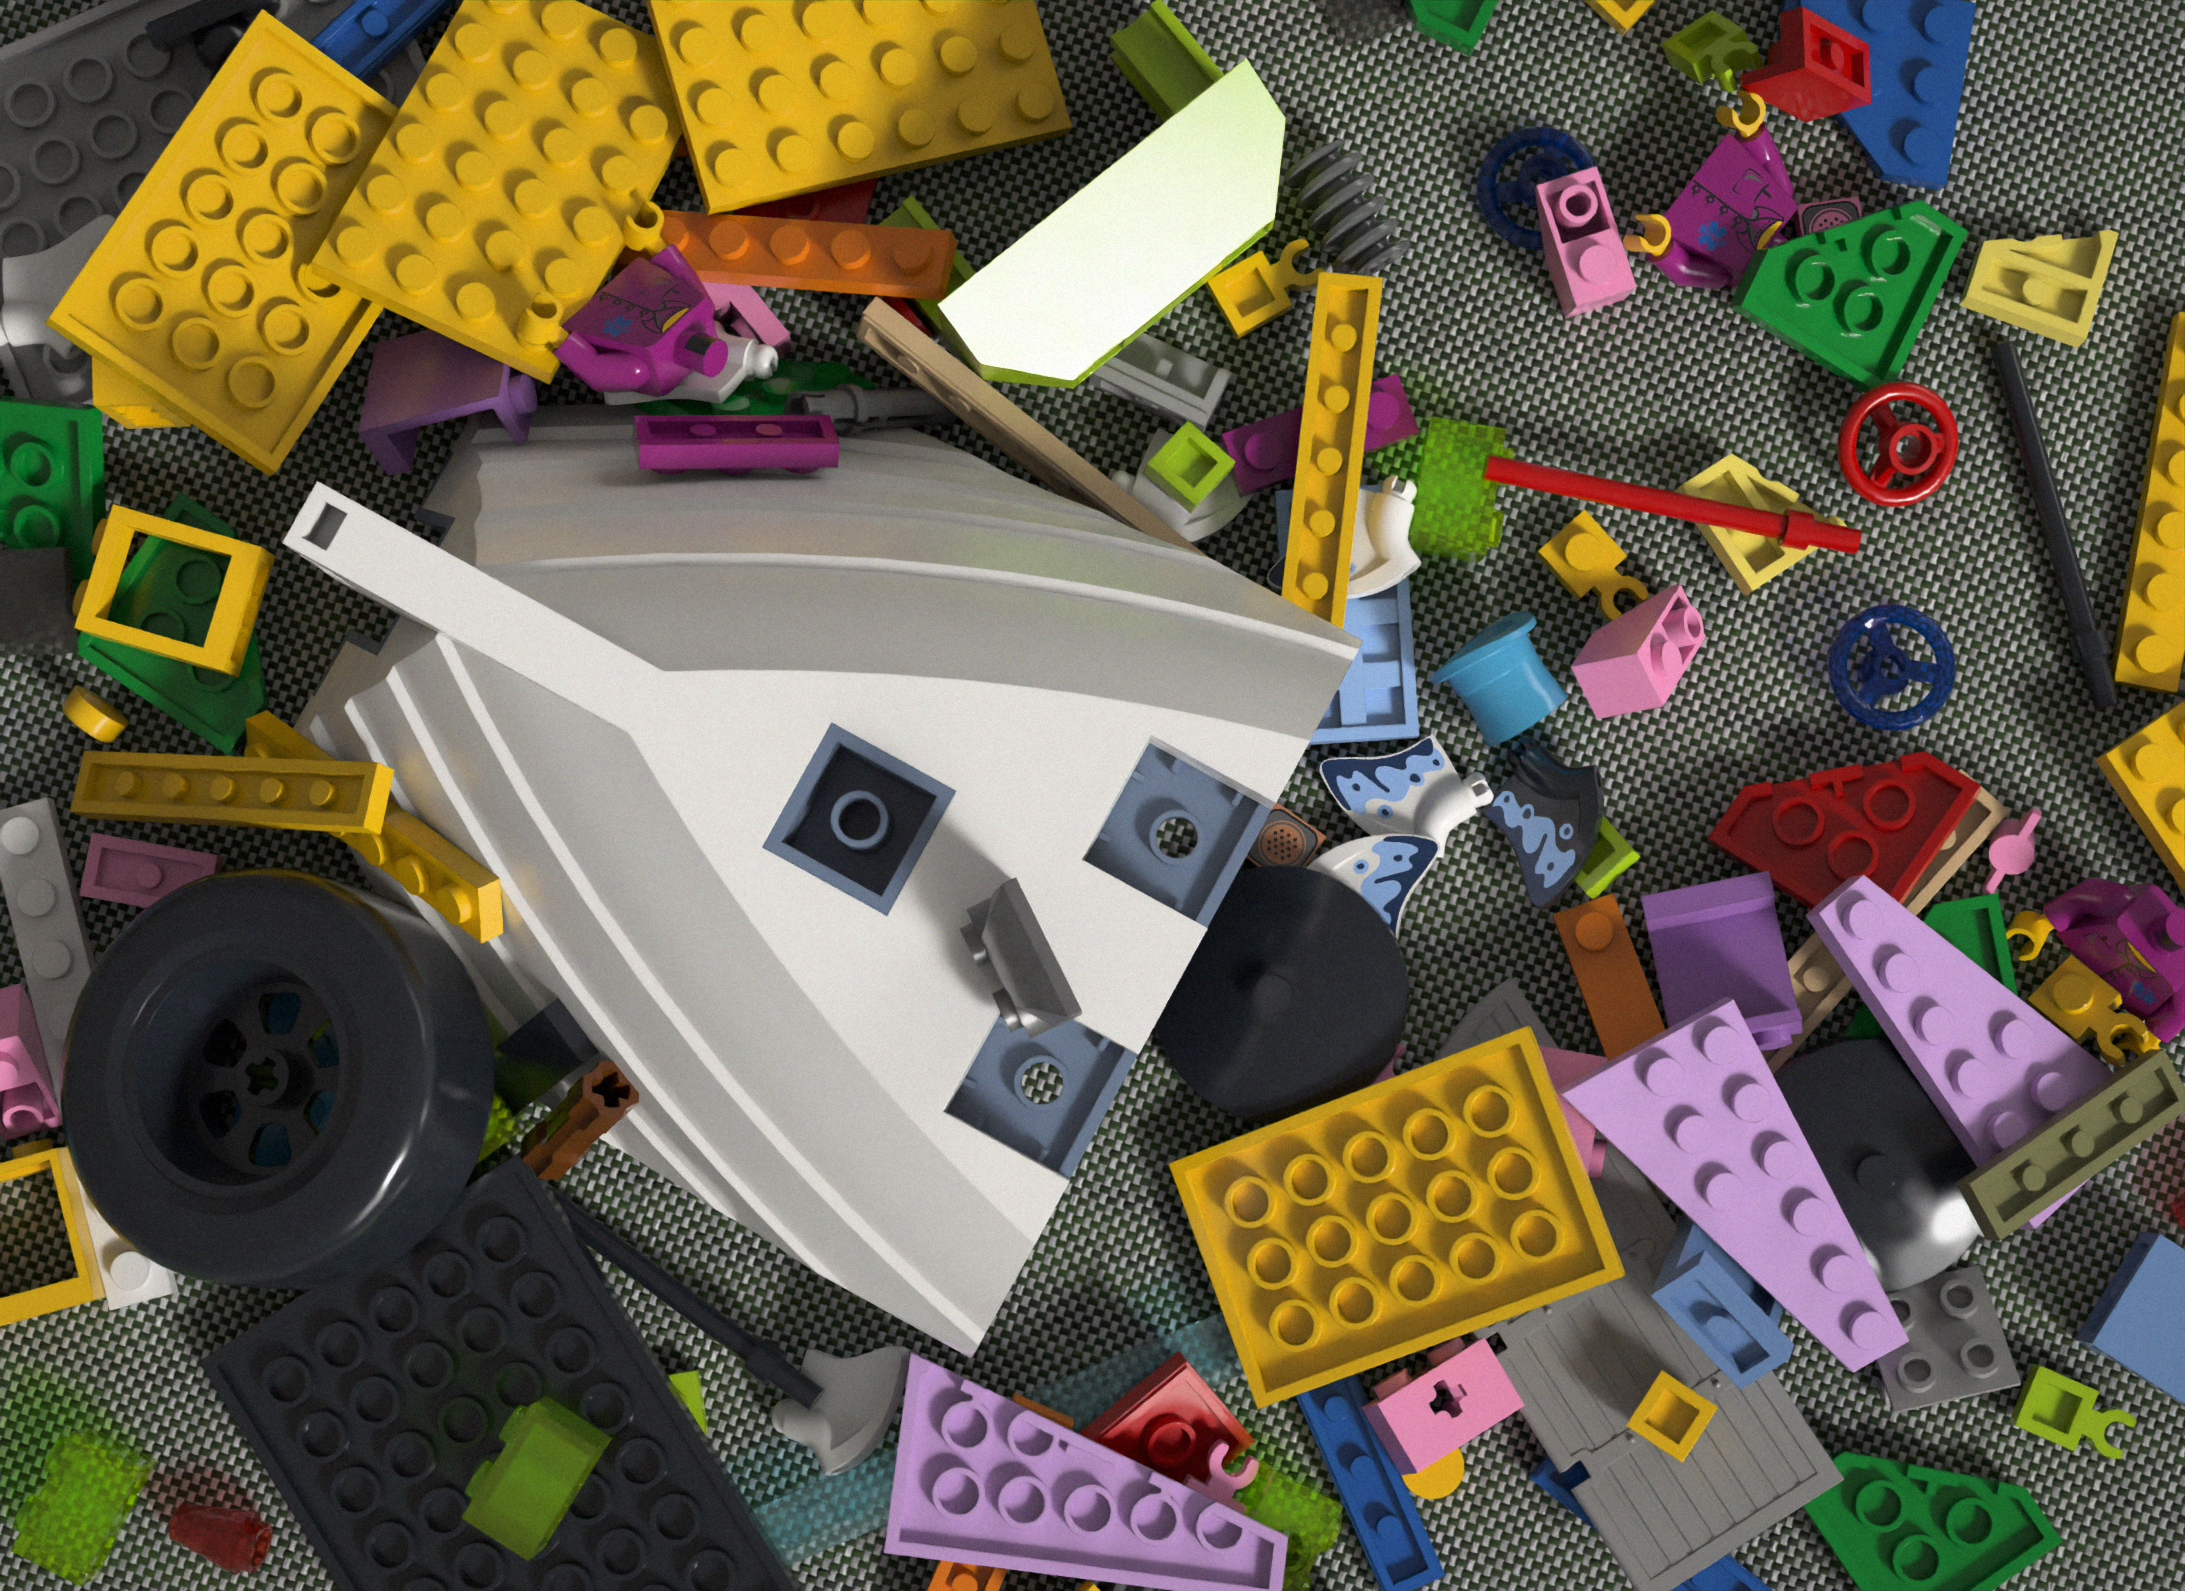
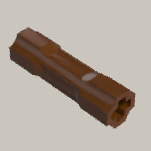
[521,1060,639,1180]

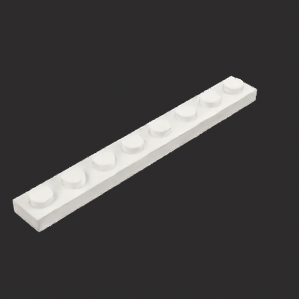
[0,797,178,1310]

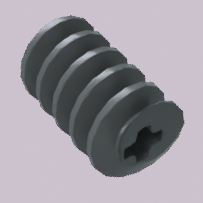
[1284,139,1411,276]

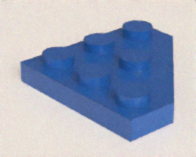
[1776,0,1976,191]

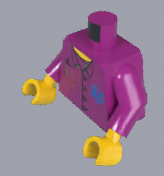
[1623,89,1798,289]
[518,201,728,397]
[2006,877,2185,1056]

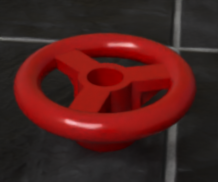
[1837,381,1959,507]

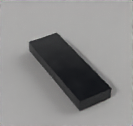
[493,998,599,1117]

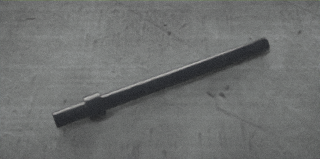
[1990,341,2120,711]
[546,1182,825,1411]

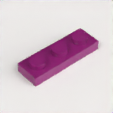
[1218,373,1420,498]
[632,415,840,475]

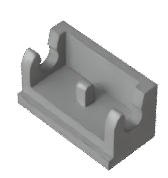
[1089,332,1232,434]

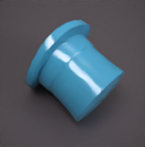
[1429,611,1568,746]

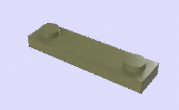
[1956,1049,2185,1241]

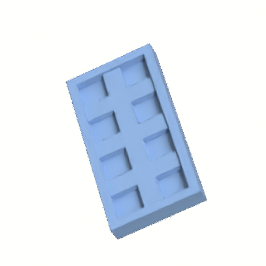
[1274,485,1419,745]

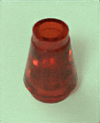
[169,1502,273,1575]

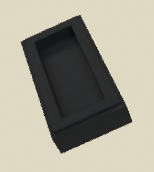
[145,0,280,74]

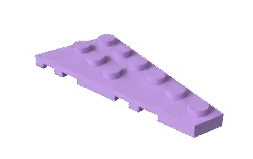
[1805,875,2114,1230]
[1556,996,1909,1372]
[884,1351,1288,1591]

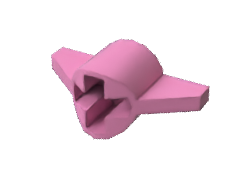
[1982,807,2042,895]

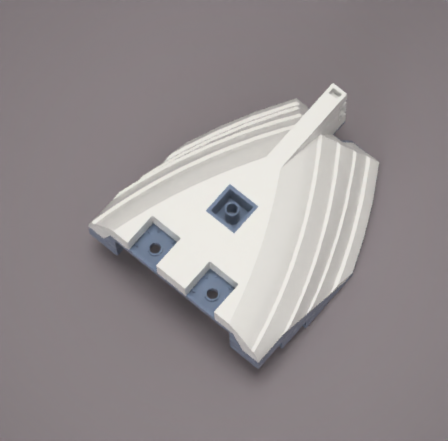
[282,404,1363,1358]

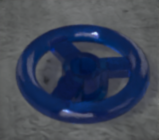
[1477,127,1600,250]
[1828,604,1956,731]

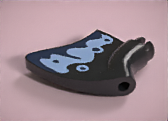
[1481,737,1604,910]

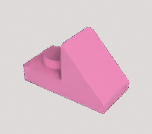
[702,282,792,359]

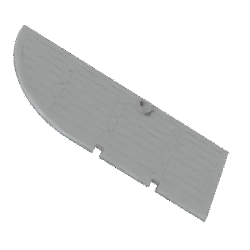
[1433,977,1844,1591]

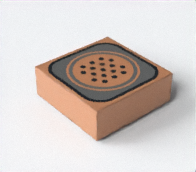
[1245,802,1327,868]

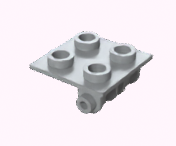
[1876,1265,2021,1414]

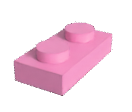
[79,833,224,908]

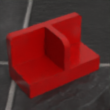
[1740,6,1872,122]

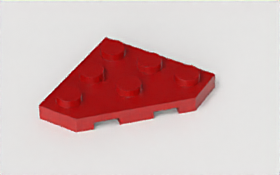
[1708,751,1981,910]

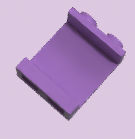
[358,329,537,476]
[1641,871,1803,1051]

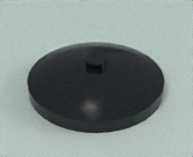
[1155,866,1409,1123]
[1773,1035,1981,1293]

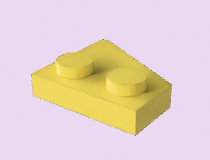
[1959,230,2119,348]
[1674,453,1847,596]

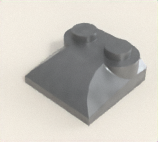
[960,877,1082,1039]

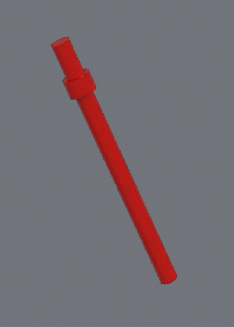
[1482,454,1861,554]

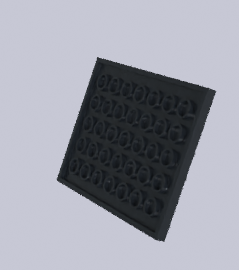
[199,1152,803,1591]

